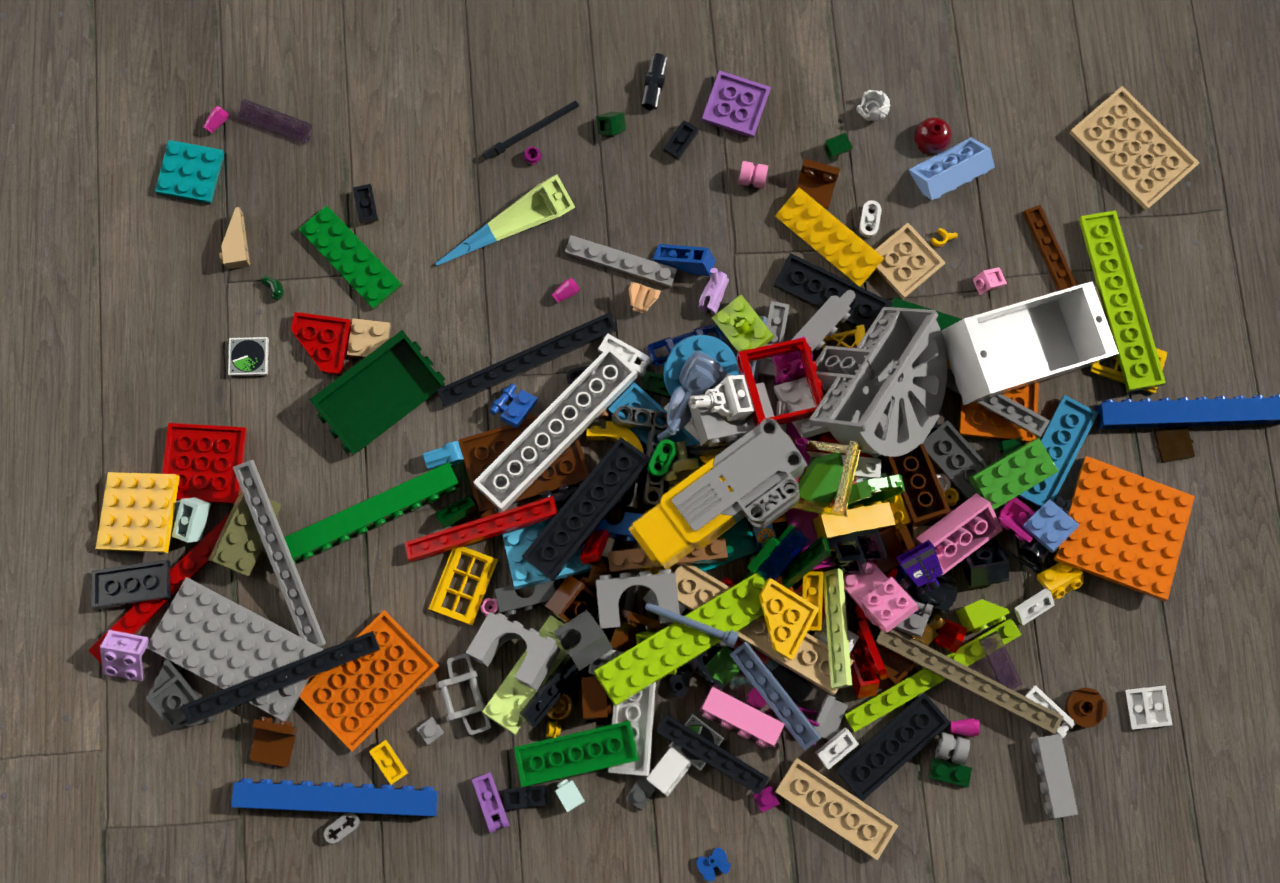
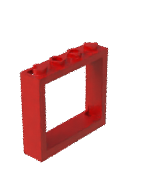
[736,337,824,426]

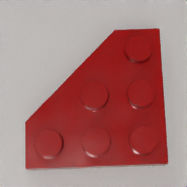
[291,312,352,376]

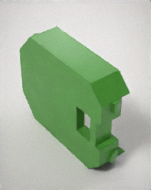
[834,475,905,510]

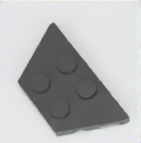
[146,659,216,730]

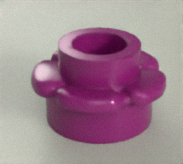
[524,147,542,165]

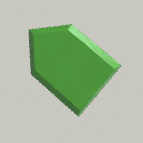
[792,451,847,511]

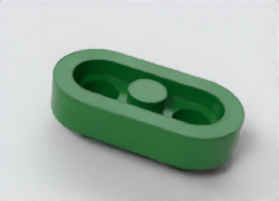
[648,439,677,477]

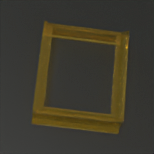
[773,434,862,517]

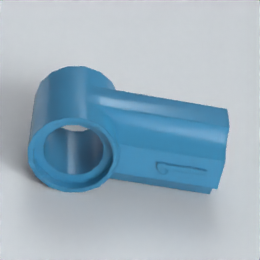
[423,441,464,470]

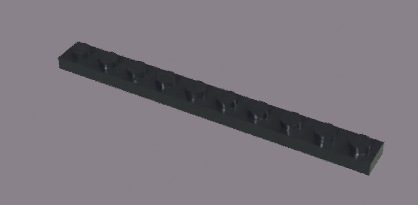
[437,312,618,408]
[182,631,381,725]

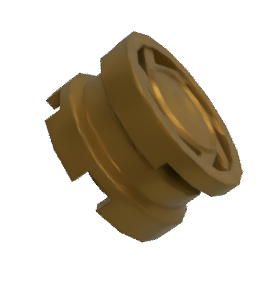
[547,693,572,721]

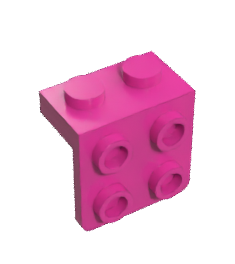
[771,337,813,385]
[998,497,1036,542]

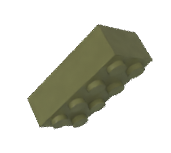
[208,489,282,577]

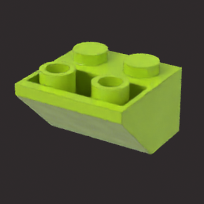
[956,599,1010,634]

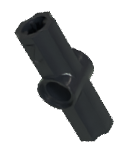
[642,53,667,110]

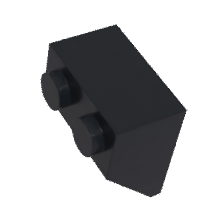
[962,540,1009,588]

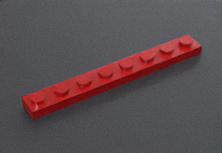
[404,496,558,562]

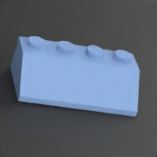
[909,137,995,200]

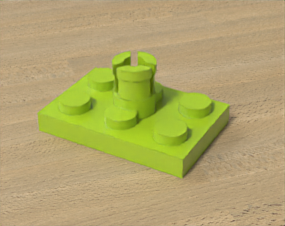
[712,295,775,352]

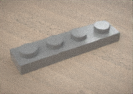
[758,301,789,377]

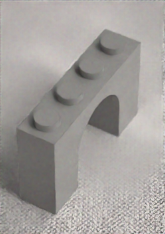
[688,382,774,447]
[596,569,680,629]
[466,612,560,691]

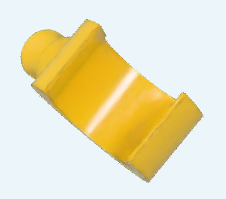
[930,228,957,247]

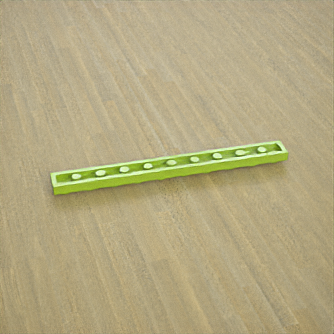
[844,618,1021,732]

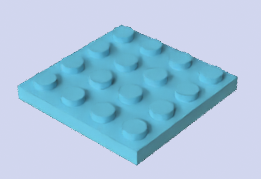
[502,501,591,590]

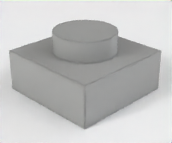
[417,717,444,745]

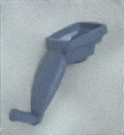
[657,351,726,441]

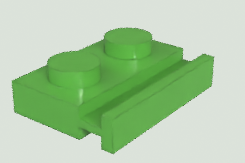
[705,646,741,687]

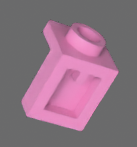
[973,267,1007,295]

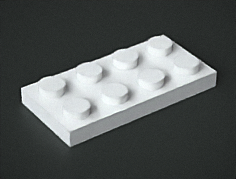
[774,377,830,438]

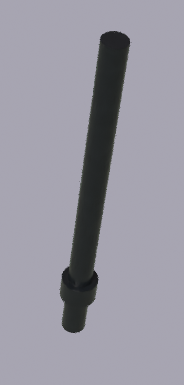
[482,100,579,161]

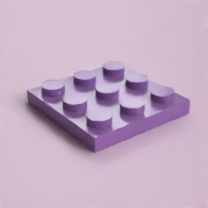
[702,70,771,138]

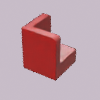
[934,619,967,654]

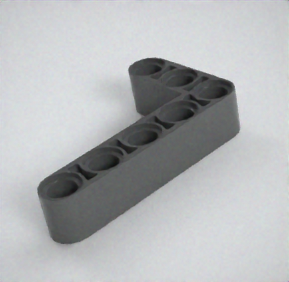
[612,406,669,507]

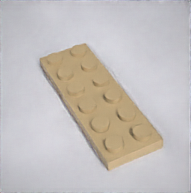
[775,758,898,860]

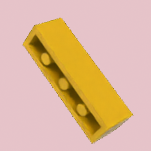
[813,501,895,541]

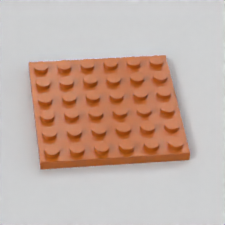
[1054,456,1195,602]

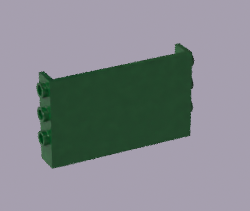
[309,330,446,456]

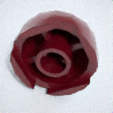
[914,117,952,156]

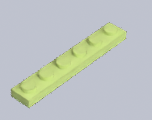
[823,568,852,689]

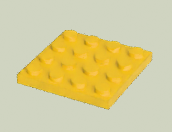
[95,472,180,553]

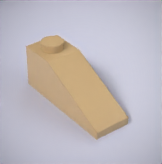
[219,207,250,270]

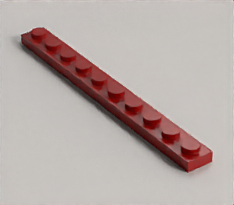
[88,513,230,664]

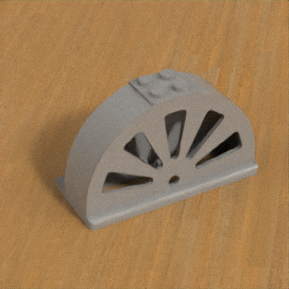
[809,307,947,457]

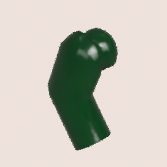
[262,275,284,300]

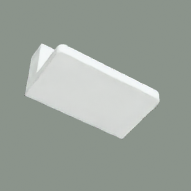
[647,748,692,797]

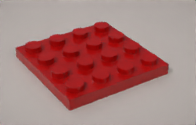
[162,423,247,504]

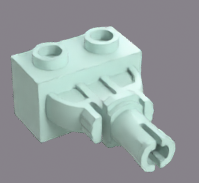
[172,497,211,543]

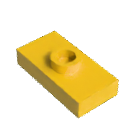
[369,740,408,785]

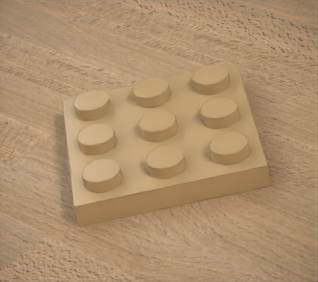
[875,223,945,300]

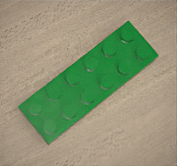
[299,205,402,310]
[514,720,639,787]

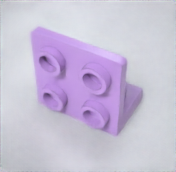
[100,630,149,681]

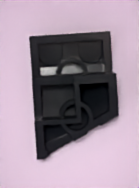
[828,529,887,574]

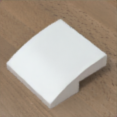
[1125,686,1172,730]

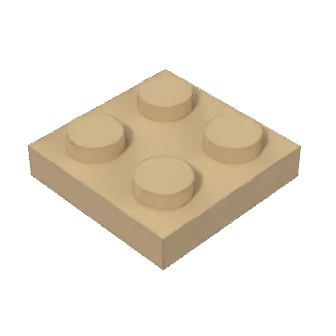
[347,318,391,358]

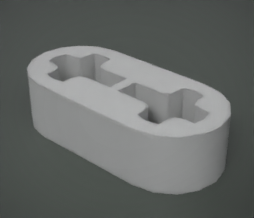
[324,813,360,843]

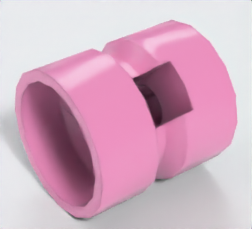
[738,161,768,189]

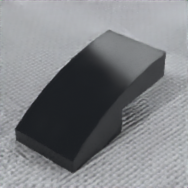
[503,785,548,810]

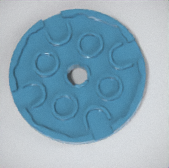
[663,335,739,396]

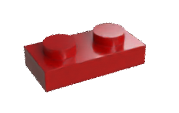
[580,529,610,564]

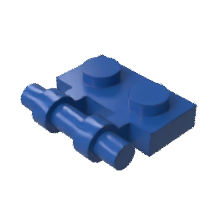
[489,384,538,429]

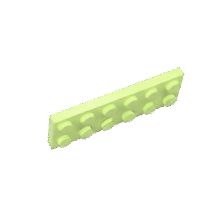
[482,615,576,736]

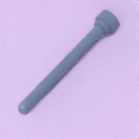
[645,603,738,648]

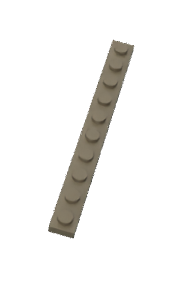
[875,629,1064,735]

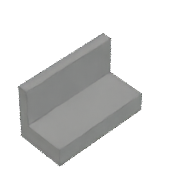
[813,694,848,740]

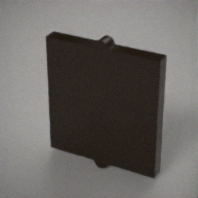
[1155,426,1195,462]

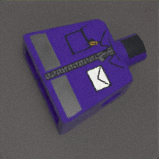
[896,540,943,591]

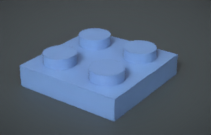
[1023,499,1079,553]

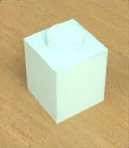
[555,779,585,812]

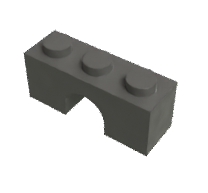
[495,581,556,617]

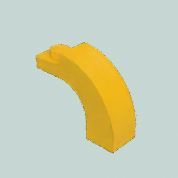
[587,421,644,453]

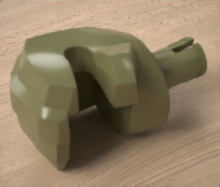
[664,441,699,490]

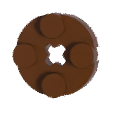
[1065,688,1107,728]

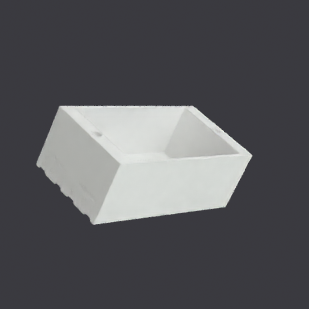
[941,282,1119,405]

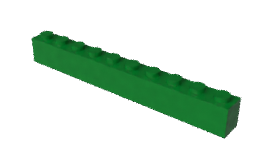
[284,462,460,565]

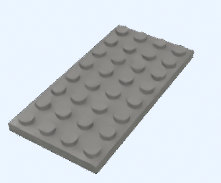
[146,577,324,721]

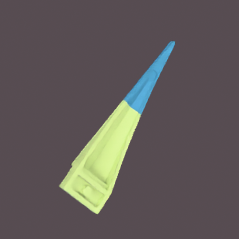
[435,174,575,265]

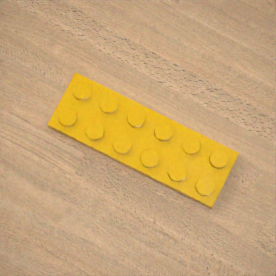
[775,188,885,287]

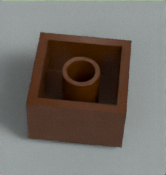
[545,575,599,624]
[581,677,611,720]

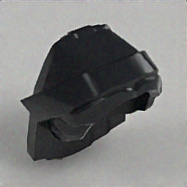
[911,575,957,612]

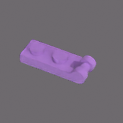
[472,772,510,833]

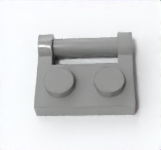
[893,601,933,639]

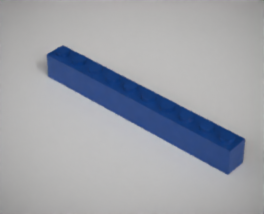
[1096,394,1280,429]
[232,778,439,816]

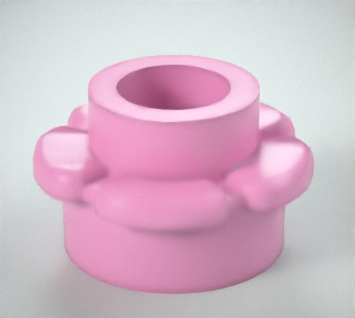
[481,598,499,616]

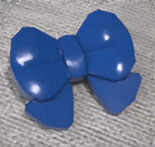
[696,848,731,881]

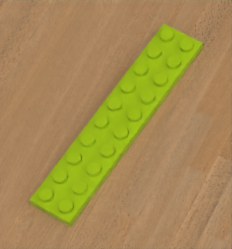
[1079,210,1166,392]
[594,570,767,707]

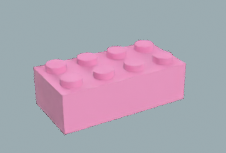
[916,493,1002,575]
[700,687,785,749]

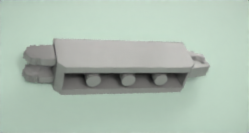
[792,290,856,352]

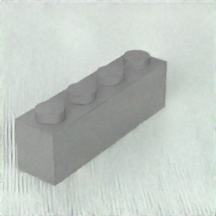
[1031,734,1078,818]

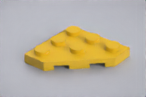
[759,578,819,661]

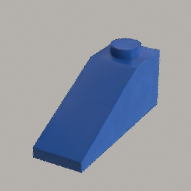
[653,244,716,276]

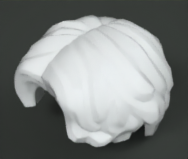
[856,90,891,122]

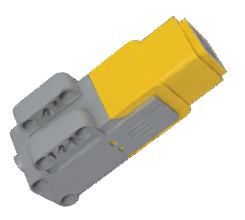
[628,418,808,570]

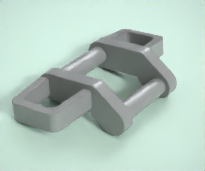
[435,653,491,735]

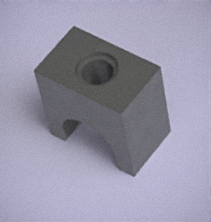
[554,610,613,671]

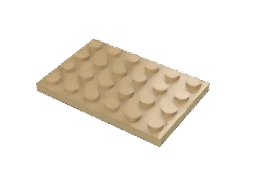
[1069,86,1199,211]

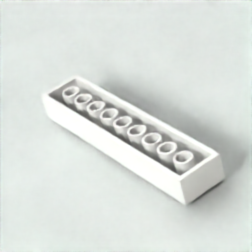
[473,346,637,512]

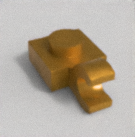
[911,613,946,646]

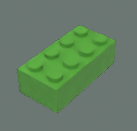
[967,438,1059,510]

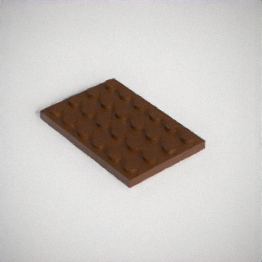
[458,416,589,513]

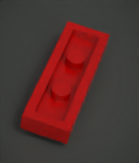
[857,620,889,680]

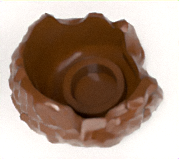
[580,558,610,592]

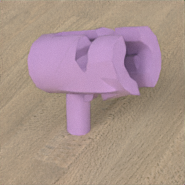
[698,268,729,315]

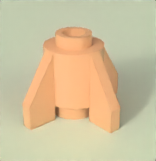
[629,282,661,313]

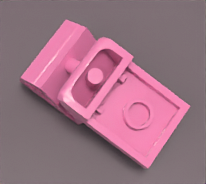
[843,561,918,633]

